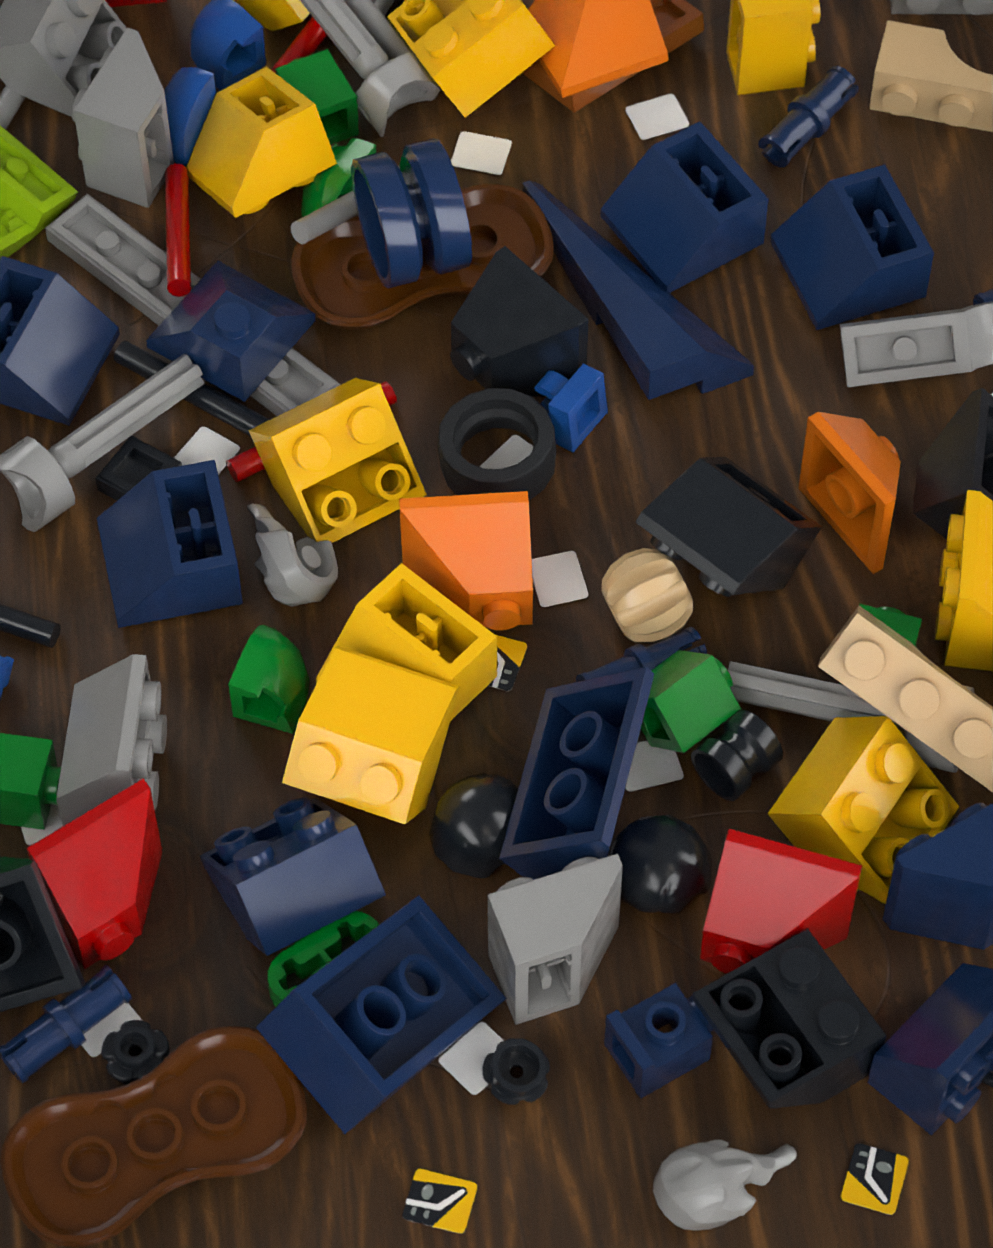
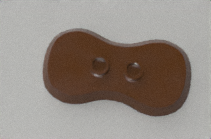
[292,184,554,330]
[1,1026,307,1247]

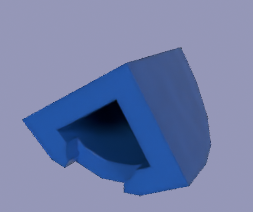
[190,0,267,91]
[164,67,216,167]

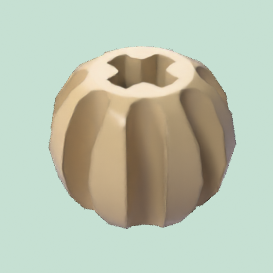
[602,548,693,644]

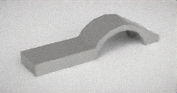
[840,301,993,387]

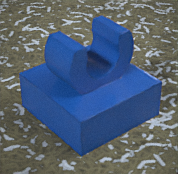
[535,363,608,452]

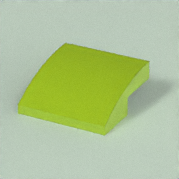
[0,125,78,258]

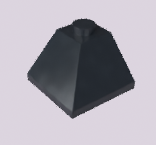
[450,246,588,397]
[913,388,993,539]
[0,856,85,1012]

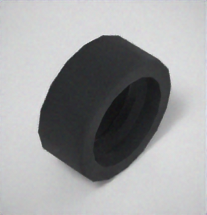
[438,388,556,500]

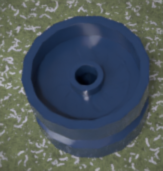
[351,138,472,288]

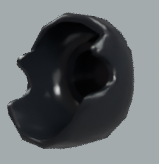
[429,773,518,878]
[610,814,712,913]

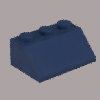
[499,667,654,880]

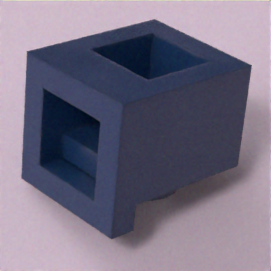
[604,983,714,1098]

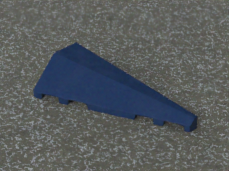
[523,180,754,400]

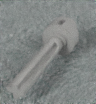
[300,0,440,137]
[0,354,205,532]
[728,661,975,773]

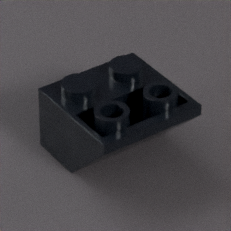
[635,457,822,597]
[692,929,886,1109]

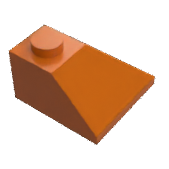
[528,0,668,98]
[798,412,901,574]
[399,491,533,630]

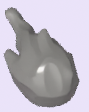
[247,503,338,607]
[653,1140,797,1231]

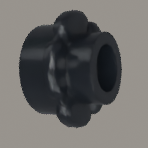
[101,1020,170,1085]
[482,1038,550,1105]

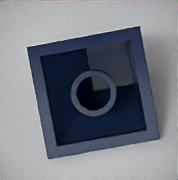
[146,261,316,402]

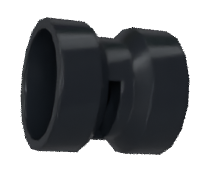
[691,710,783,801]

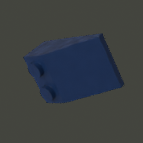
[256,895,506,1134]

